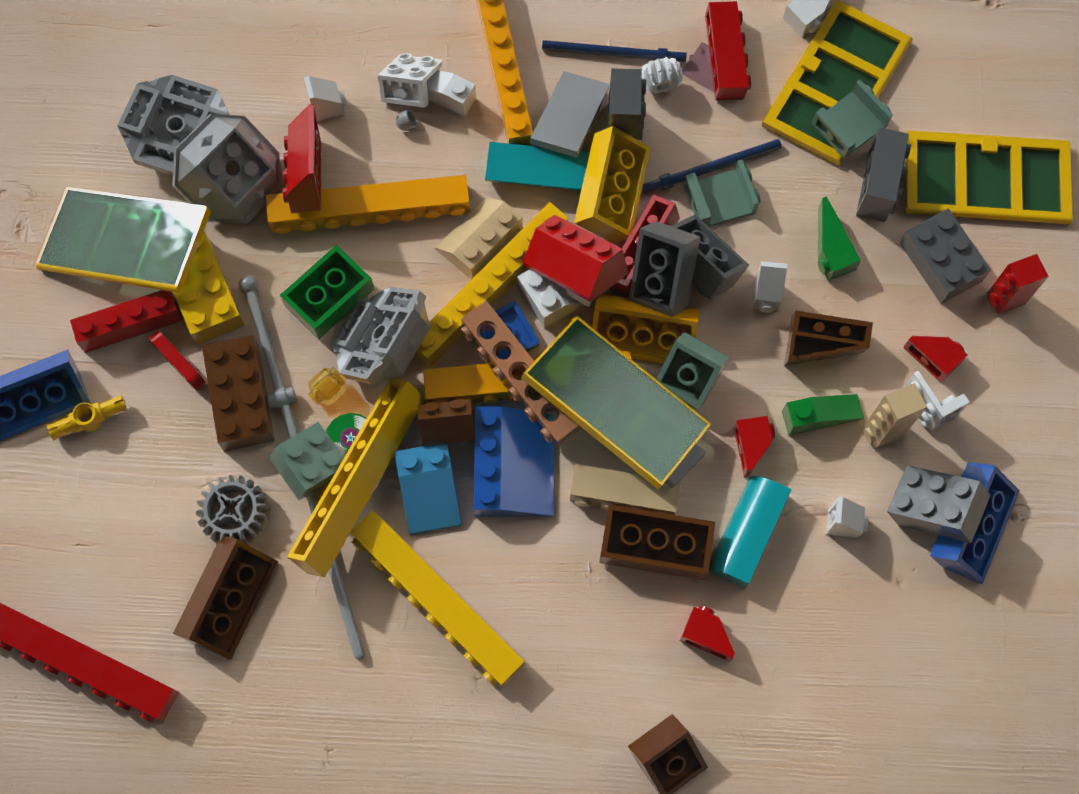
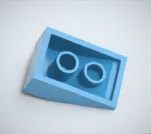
[394,444,462,535]

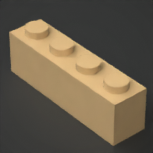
[863,383,927,449]
[570,464,681,515]

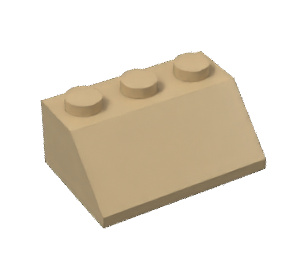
[435,197,523,280]

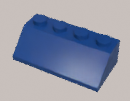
[0,350,91,441]
[930,462,1020,584]

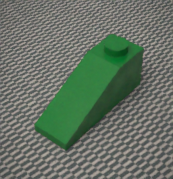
[818,196,861,281]
[782,394,864,436]

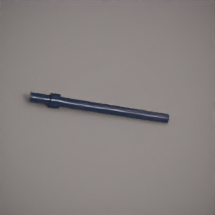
[542,40,687,62]
[642,139,782,194]

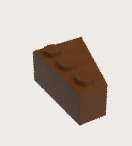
[784,310,873,366]

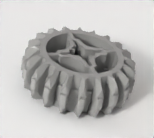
[196,475,269,543]

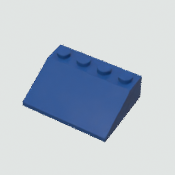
[474,407,554,517]

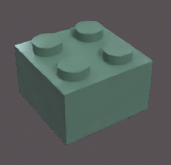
[654,332,729,409]
[269,422,344,501]

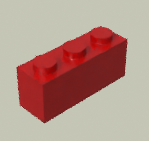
[987,254,1049,315]

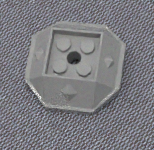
[117,75,230,176]
[172,114,282,223]
[332,287,430,385]

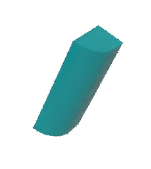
[485,142,589,191]
[709,476,792,589]

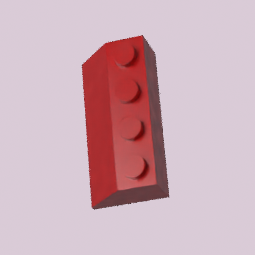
[283,104,321,213]
[523,215,629,302]

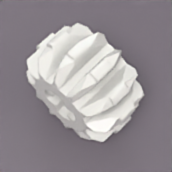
[642,57,683,94]

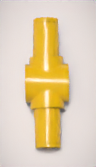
[47,395,128,441]

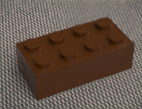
[202,335,275,451]
[599,504,715,581]

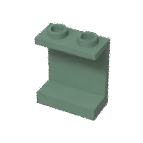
[811,80,893,159]
[684,160,761,227]

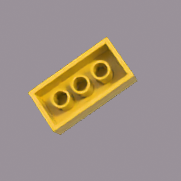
[574,126,651,243]
[156,230,245,345]

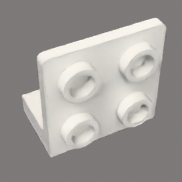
[378,53,443,108]
[903,371,970,432]

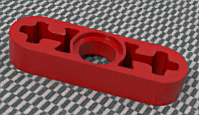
[148,330,206,392]

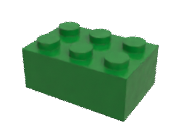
[280,244,374,340]

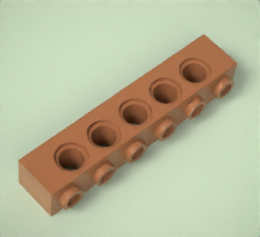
[461,301,582,447]

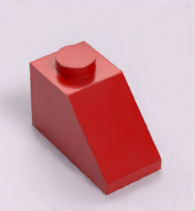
[903,336,968,383]
[733,416,775,477]
[679,606,735,662]

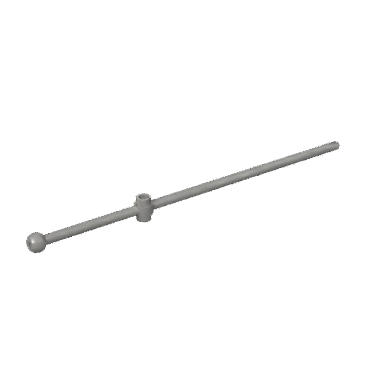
[239,276,365,660]

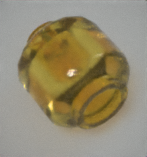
[308,367,347,405]

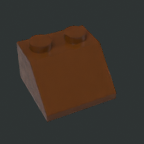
[418,399,475,446]
[628,714,708,794]

